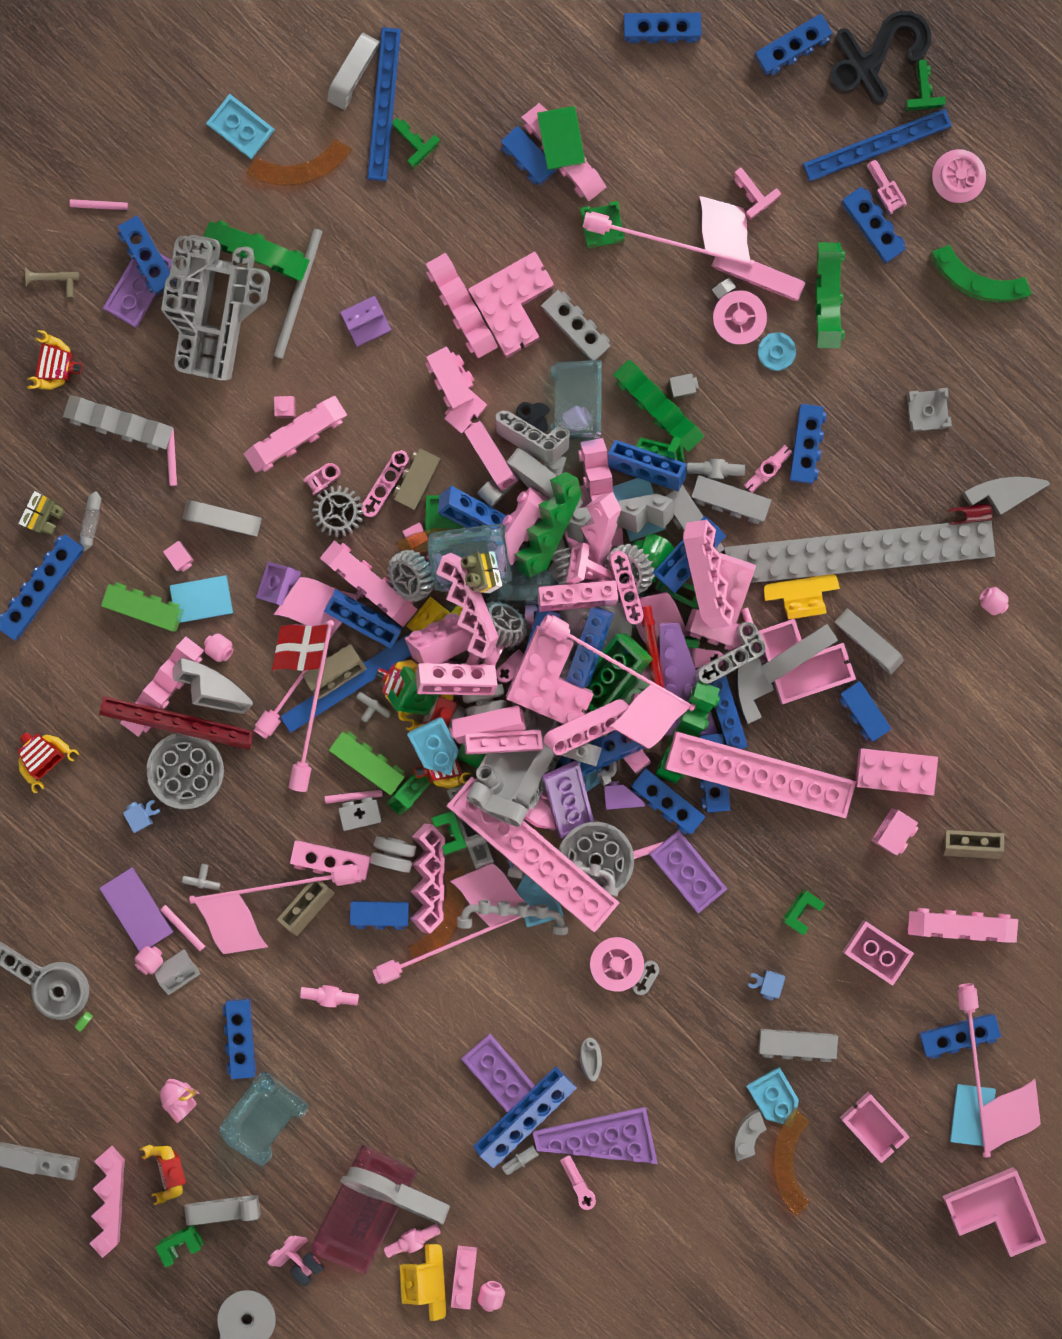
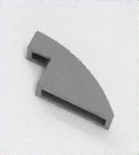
[506,448,583,510]
[962,477,1050,516]
[759,624,838,683]
[737,644,774,724]
[173,658,253,714]
[447,784,494,870]

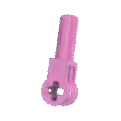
[867,160,907,215]
[560,1156,596,1210]

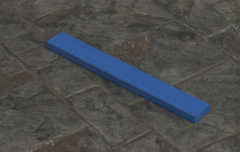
[367,27,401,182]
[802,109,952,182]
[280,634,411,733]

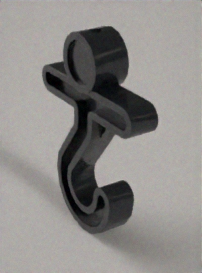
[829,11,931,105]

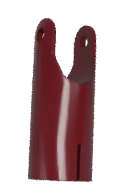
[947,504,992,525]

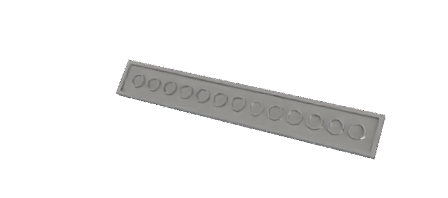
[724,521,995,583]

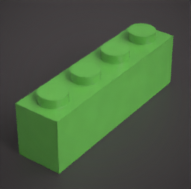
[101,582,184,631]
[329,731,405,795]

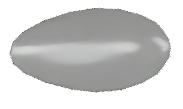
[580,1038,602,1081]

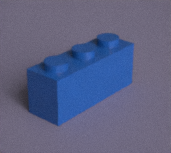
[501,126,557,186]
[839,681,892,742]
[350,901,409,930]

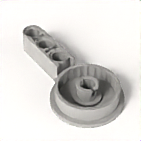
[0,942,89,1020]
[340,1167,450,1225]
[217,1290,276,1339]

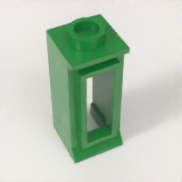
[654,580,698,609]

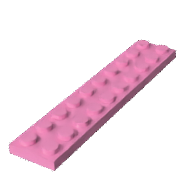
[665,731,856,818]
[446,777,619,932]

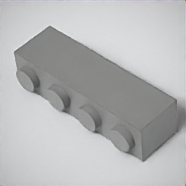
[691,476,771,525]
[665,485,725,553]
[758,1029,838,1062]

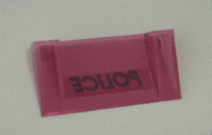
[310,1145,418,1274]

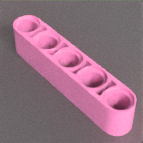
[711,256,805,301]
[544,699,629,755]

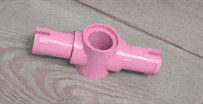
[744,445,793,493]
[300,985,359,1007]
[384,1224,441,1258]

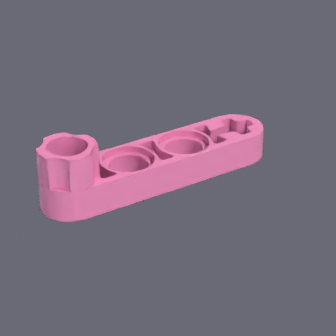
[361,450,409,517]
[609,551,643,624]

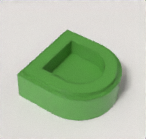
[75,1012,93,1032]

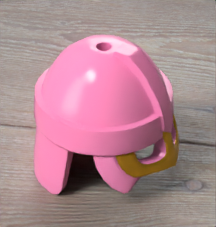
[160,1079,199,1123]

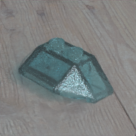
[487,564,559,604]

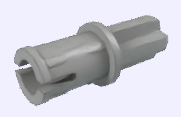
[502,1145,539,1175]

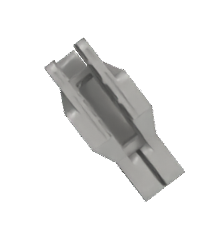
[161,235,270,380]

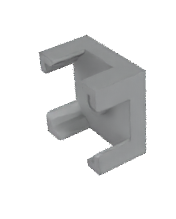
[906,388,952,432]

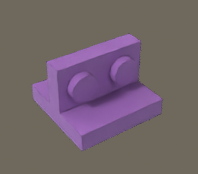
[341,296,391,347]
[256,561,301,606]

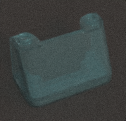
[551,360,602,440]
[427,524,512,592]
[219,1071,309,1167]

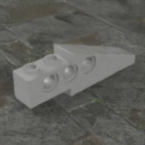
[0,1142,80,1180]

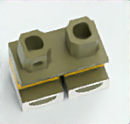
[19,491,65,535]
[460,551,502,593]

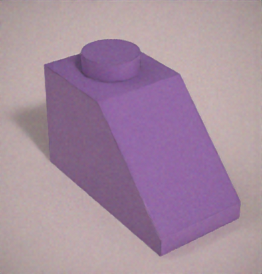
[604,781,645,809]

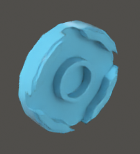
[758,333,796,371]

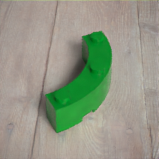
[203,220,310,282]
[815,242,845,348]
[929,245,1032,303]

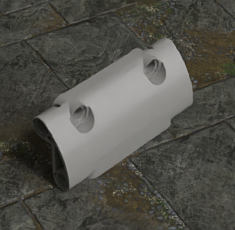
[466,703,564,827]

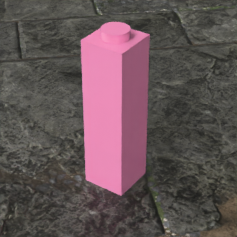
[464,421,518,491]
[450,705,526,744]

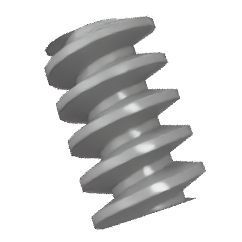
[553,547,582,585]

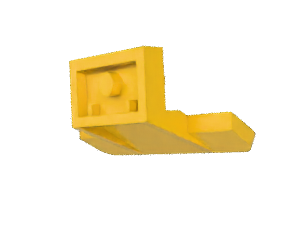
[764,574,840,619]
[406,596,463,632]
[399,1244,446,1321]

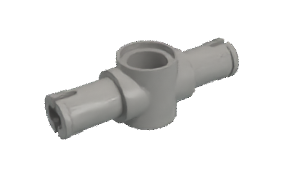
[687,459,745,480]

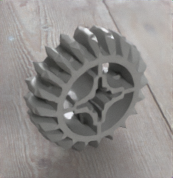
[312,485,364,538]
[604,544,655,596]
[387,550,435,602]
[486,601,528,648]

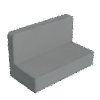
[154,950,200,995]

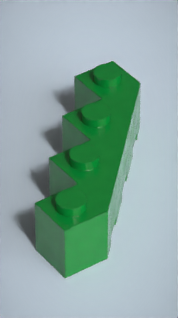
[613,359,705,452]
[515,472,582,577]
[655,680,720,784]

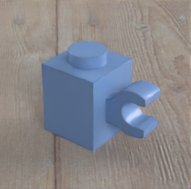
[123,800,161,833]
[748,970,785,1001]

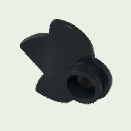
[516,402,550,432]

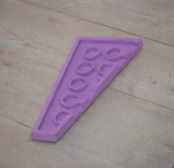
[660,623,718,735]
[533,1107,658,1164]

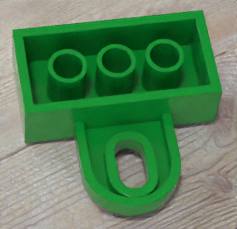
[585,633,653,711]

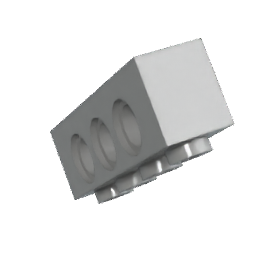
[541,290,611,363]

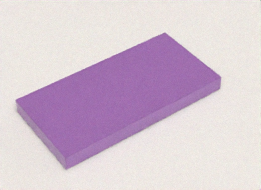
[103,252,172,329]
[542,760,594,839]
[649,830,727,913]
[100,867,173,952]
[461,1033,535,1113]

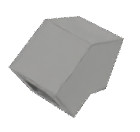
[712,278,736,299]

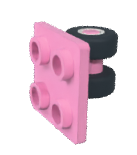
[267,1236,324,1286]

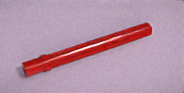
[641,606,665,689]

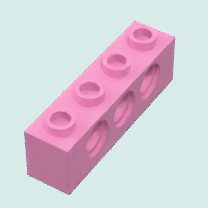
[537,580,618,612]
[415,663,497,695]
[290,840,370,882]

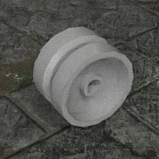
[462,684,507,717]
[369,836,417,873]

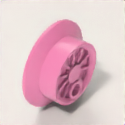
[932,150,986,203]
[713,291,767,344]
[590,937,644,991]

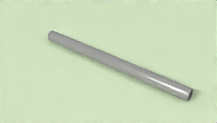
[274,229,323,359]

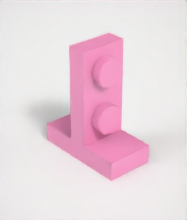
[734,168,781,220]
[566,543,615,584]

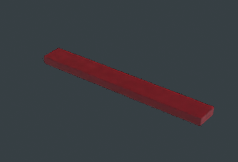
[99,696,254,750]

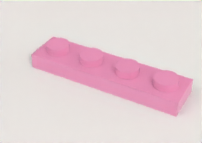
[464,730,543,754]

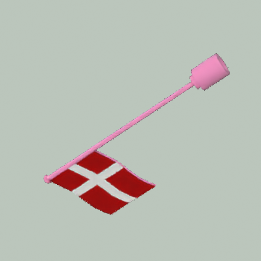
[272,620,334,792]

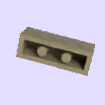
[393,448,441,511]
[303,644,367,700]
[943,830,1004,859]
[277,876,335,936]

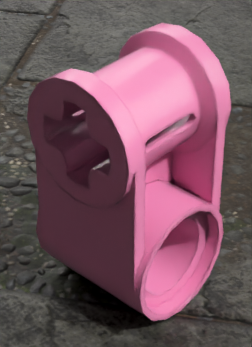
[303,463,341,496]
[688,648,724,668]
[496,649,524,684]

